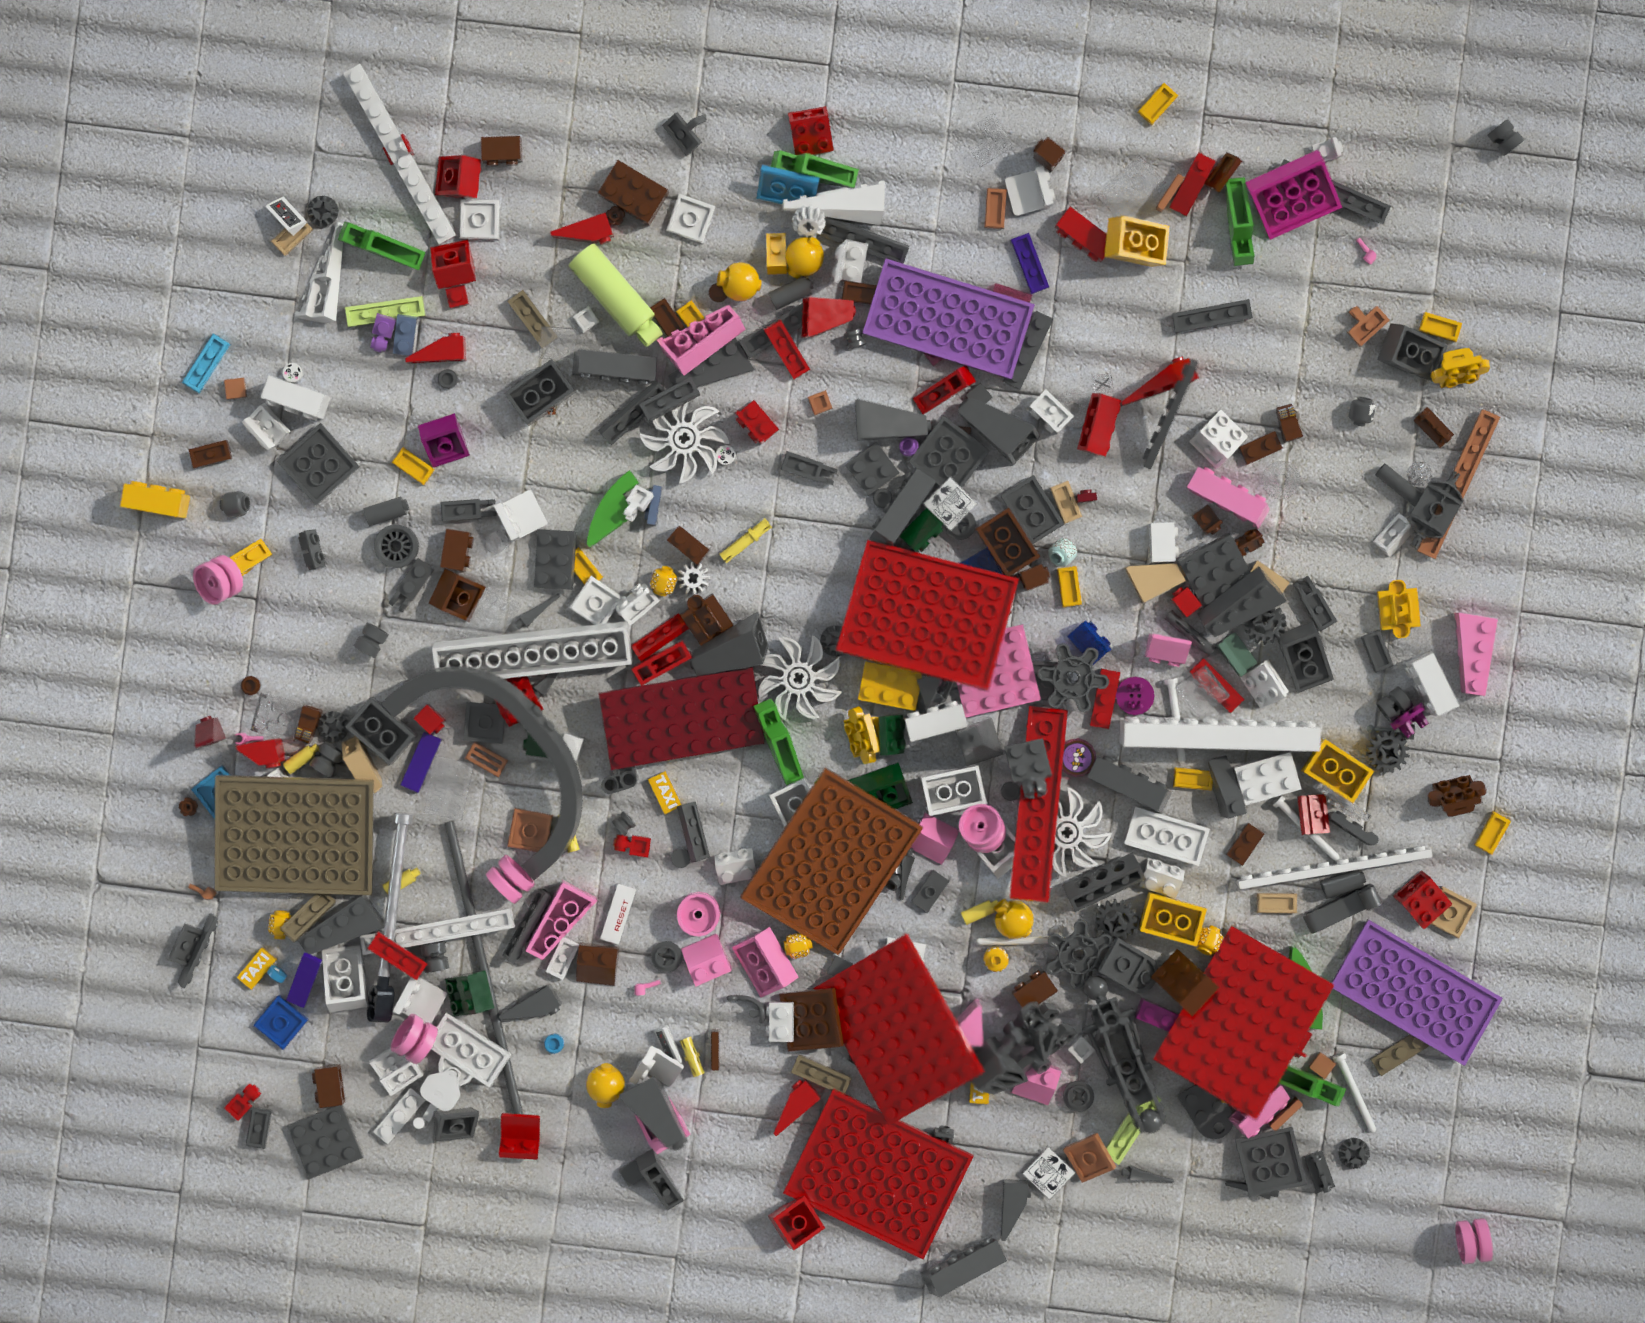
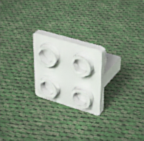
[1241,659,1289,709]

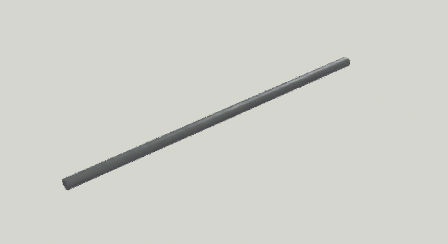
[444,821,523,1114]

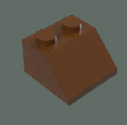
[428,568,486,622]
[576,943,619,986]

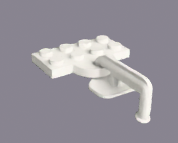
[413,1012,512,1129]

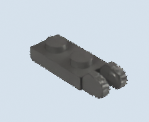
[781,451,838,485]
[440,499,497,521]
[389,558,434,613]
[1293,576,1338,632]
[1328,811,1379,846]

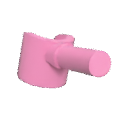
[1356,238,1376,265]
[235,733,264,745]
[634,979,661,996]

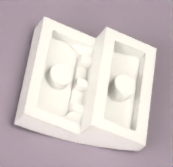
[369,1047,423,1096]

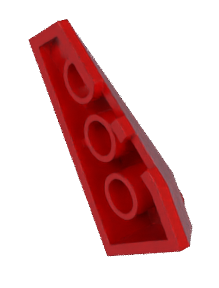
[1120,356,1199,407]

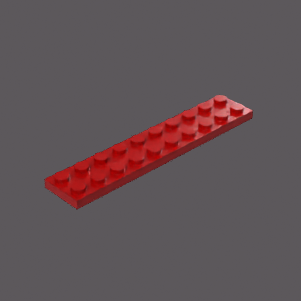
[1009,706,1068,903]

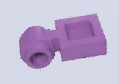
[370,313,396,353]

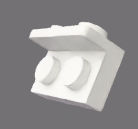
[1029,389,1074,434]

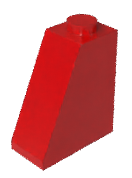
[802,297,856,338]

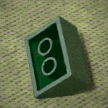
[847,762,913,809]

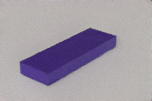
[1010,233,1049,295]
[401,732,442,793]
[286,952,322,1008]

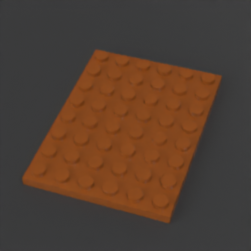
[740,767,923,955]

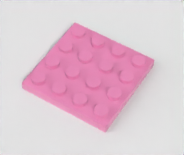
[957,624,1041,718]

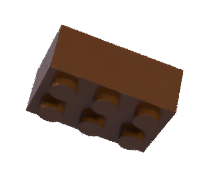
[598,160,669,226]
[975,508,1040,576]
[1151,949,1219,1016]

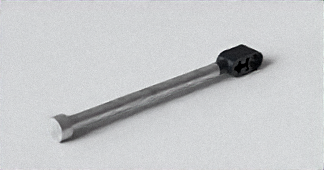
[367,812,413,1023]

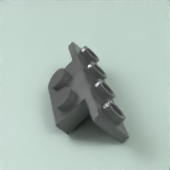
[168,913,218,988]

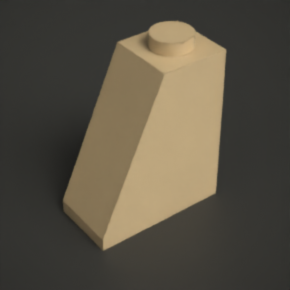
[1124,564,1186,603]
[342,736,382,793]

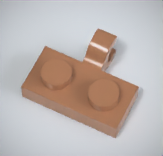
[1347,306,1390,347]

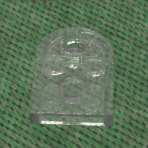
[1313,781,1371,822]

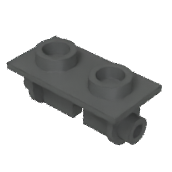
[298,529,326,571]
[1304,1150,1335,1193]

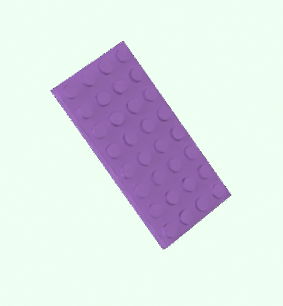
[862,258,1035,379]
[1331,919,1503,1066]

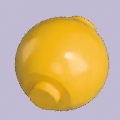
[785,237,824,279]
[717,262,762,301]
[994,899,1034,939]
[586,1063,625,1108]

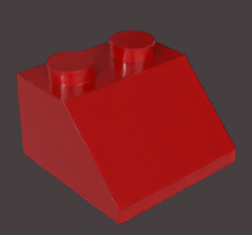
[435,155,481,199]
[430,239,476,289]
[236,738,286,768]
[768,1195,825,1250]

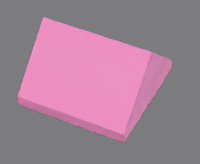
[910,813,959,865]

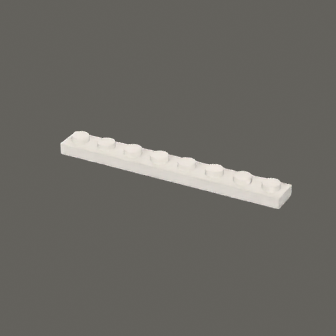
[360,908,515,955]

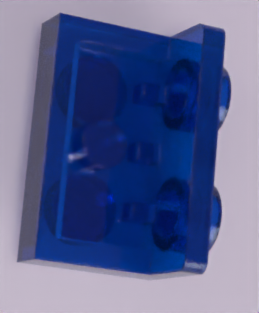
[1067,620,1112,665]

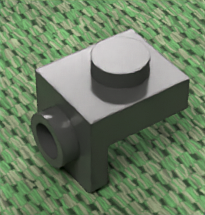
[933,1125,954,1144]

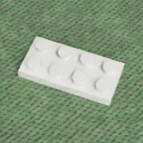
[1124,807,1210,866]

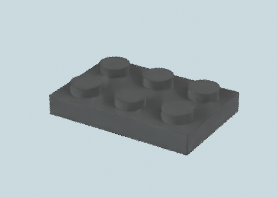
[1001,475,1064,545]
[534,529,577,590]

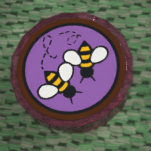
[1062,738,1096,777]

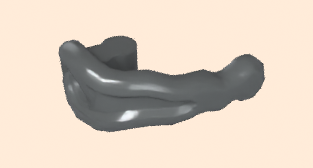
[726,995,766,1024]

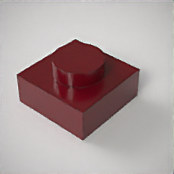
[1076,489,1097,503]

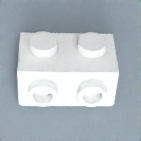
[242,403,291,450]
[714,848,757,885]
[1139,858,1185,899]
[766,1001,794,1042]

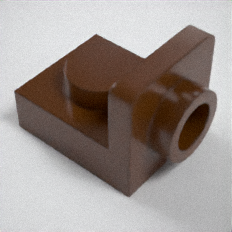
[1192,504,1223,535]

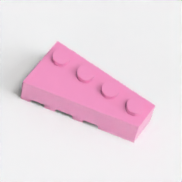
[656,305,746,376]
[1187,467,1270,530]
[1454,613,1498,696]
[525,880,597,960]

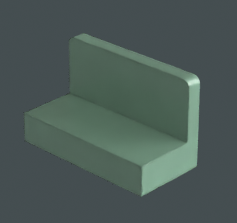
[1216,632,1257,677]

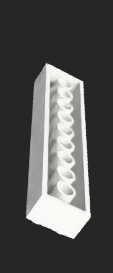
[432,621,632,679]
[1119,716,1321,751]

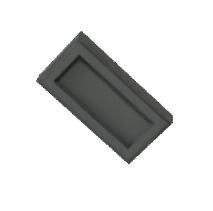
[1361,629,1394,673]

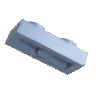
[393,314,417,356]
[644,485,662,525]

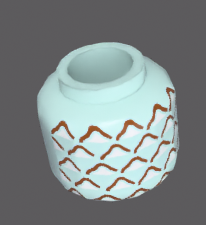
[1048,538,1077,567]

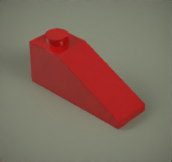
[1169,152,1216,216]
[550,213,614,245]
[405,333,466,364]
[913,366,976,415]
[632,640,692,685]
[773,1079,821,1136]

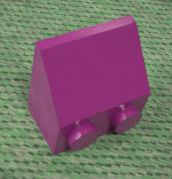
[418,413,470,468]

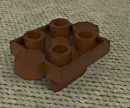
[680,593,734,646]
[1428,775,1487,817]

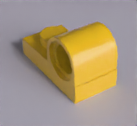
[766,233,787,275]
[230,539,272,576]

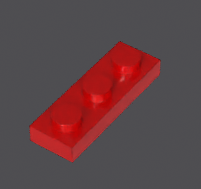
[764,319,810,379]
[631,613,689,662]
[1189,658,1245,713]
[1090,668,1121,729]
[367,931,428,980]

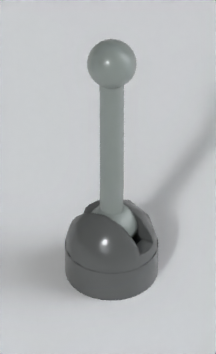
[1367,724,1415,740]

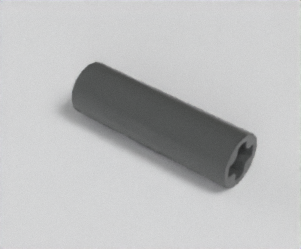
[1375,463,1423,507]

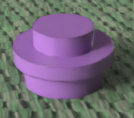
[899,437,918,456]

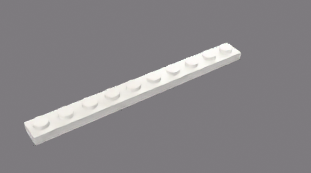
[343,64,457,245]
[1236,845,1433,889]

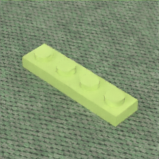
[345,296,426,327]
[1106,1097,1161,1165]

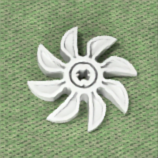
[640,402,729,484]
[758,635,842,721]
[1052,787,1112,877]

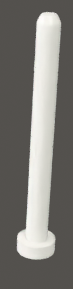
[1164,678,1186,763]
[1272,795,1339,861]
[977,933,1062,946]
[1332,1052,1376,1133]

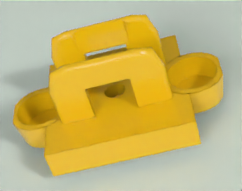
[1431,348,1490,388]
[1377,580,1421,638]
[843,706,880,764]

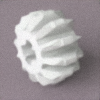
[792,205,826,238]
[677,562,710,595]

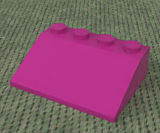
[1245,150,1342,240]

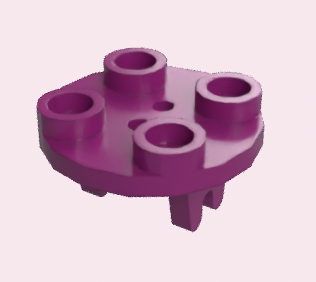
[1116,676,1155,715]
[1390,702,1429,738]

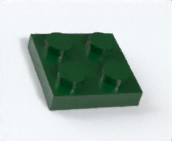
[879,715,906,755]

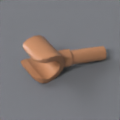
[188,884,217,899]

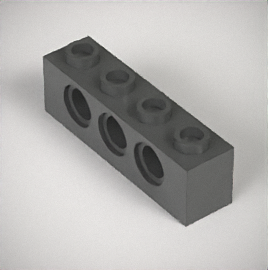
[1062,852,1146,912]

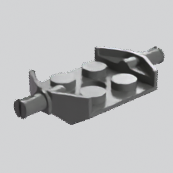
[1407,471,1464,549]

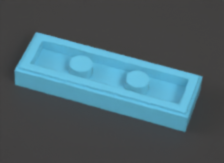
[182,334,231,393]

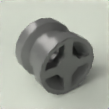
[844,329,866,350]
[612,811,636,836]

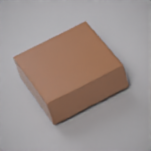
[224,378,247,400]
[808,390,833,416]
[1308,1052,1336,1079]

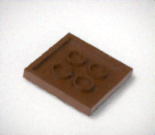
[779,988,844,1051]

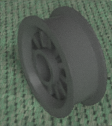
[374,525,419,568]

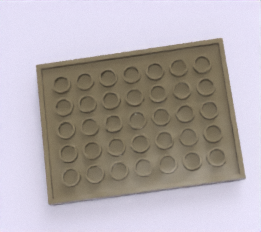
[215,775,374,895]

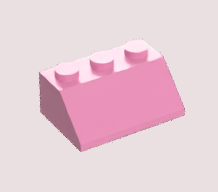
[732,927,799,998]
[956,999,983,1046]
[1228,1084,1290,1139]

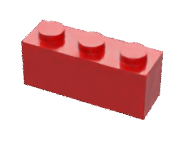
[1055,206,1107,263]
[1077,393,1121,457]

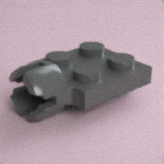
[1005,738,1052,799]

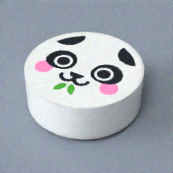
[283,363,303,383]
[716,445,736,465]

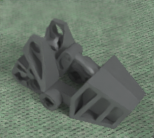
[970,1002,1076,1095]

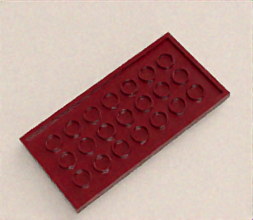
[598,667,765,770]

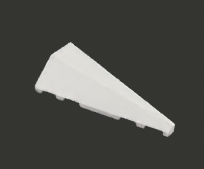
[782,181,885,225]
[295,222,343,323]

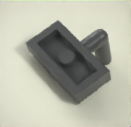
[662,112,706,156]

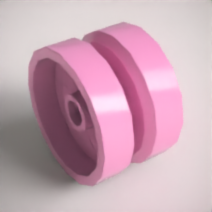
[193,555,243,605]
[959,804,1006,853]
[486,855,535,904]
[677,891,721,937]
[391,1014,438,1064]
[1455,1218,1493,1265]

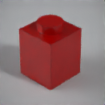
[1170,587,1202,618]
[413,704,446,735]

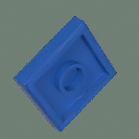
[253,995,309,1050]

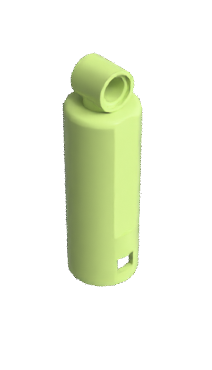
[568,243,663,347]

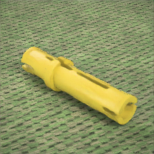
[719,518,773,563]

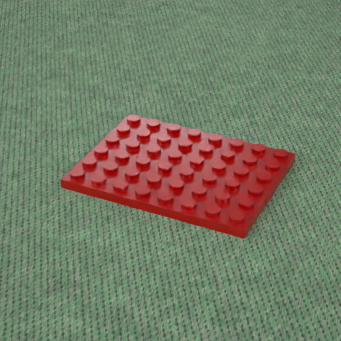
[836,540,1019,691]
[1153,926,1334,1121]
[813,933,985,1125]
[783,1088,974,1260]

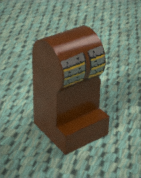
[1276,404,1303,443]
[294,705,323,744]

